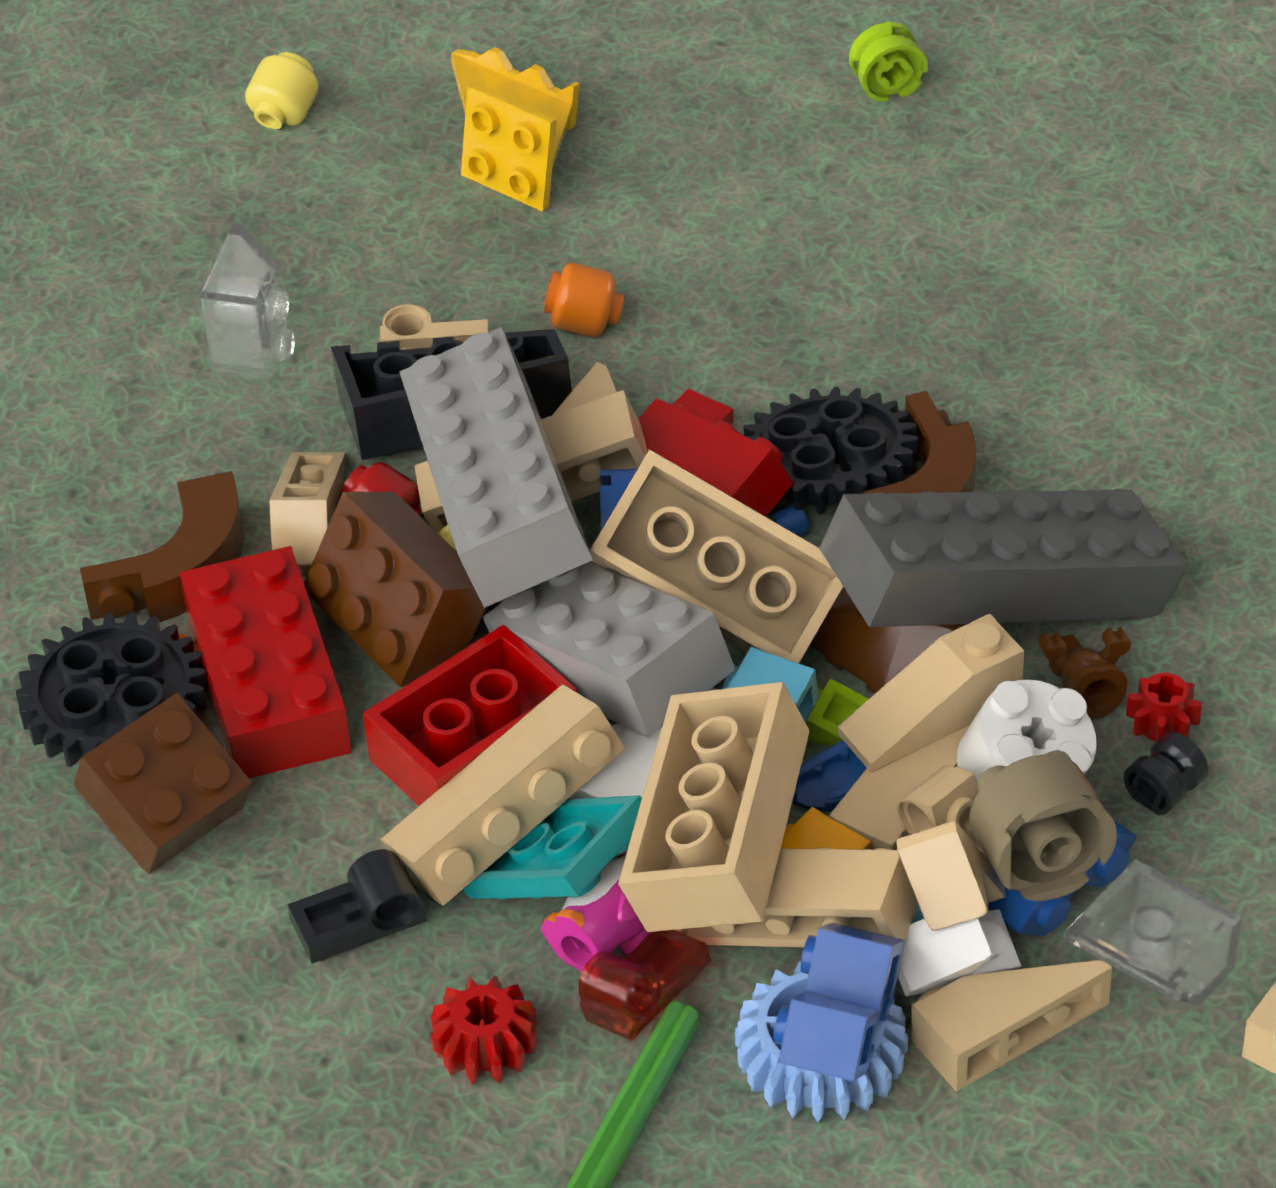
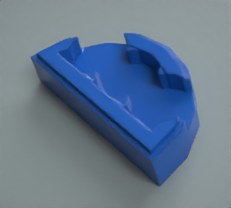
[792,740,867,812]

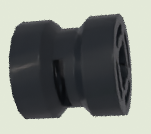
[1123,732,1209,815]

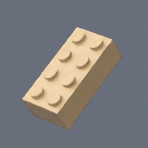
[590,449,843,663]
[618,682,809,932]

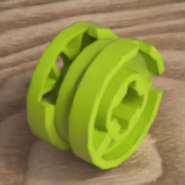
[849,21,928,102]

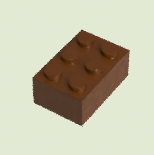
[304,491,486,687]

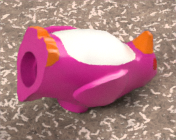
[541,851,654,981]

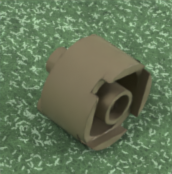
[969,750,1117,901]

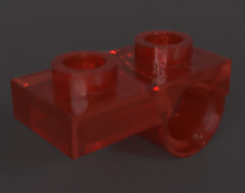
[578,930,711,1041]

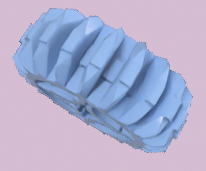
[735,961,908,1122]

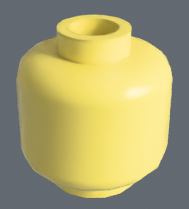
[245,52,319,129]

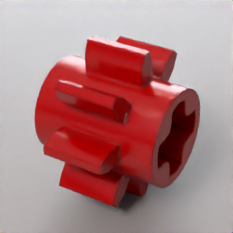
[1126,672,1202,742]

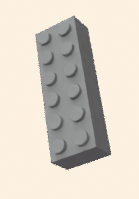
[400,327,593,608]

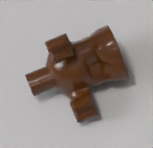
[1039,627,1131,718]

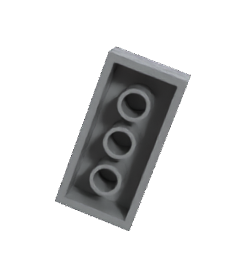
[483,562,735,737]

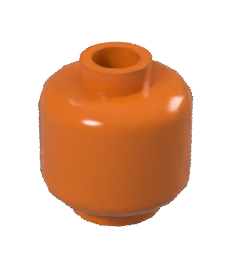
[543,262,624,337]

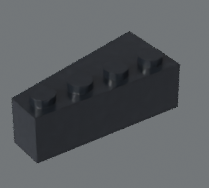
[331,329,572,460]

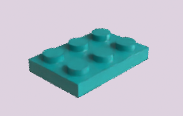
[462,795,642,900]

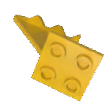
[451,47,580,212]

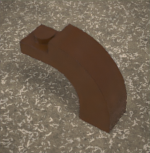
[863,391,976,494]
[80,471,244,622]

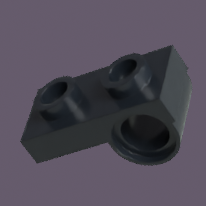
[287,849,426,964]

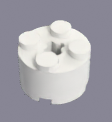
[957,680,1097,781]

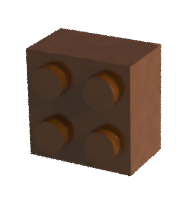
[74,693,252,874]

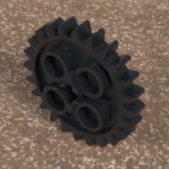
[743,387,919,514]
[16,612,209,767]

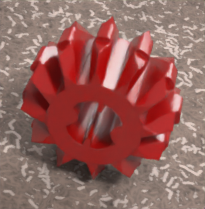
[431,975,537,1085]

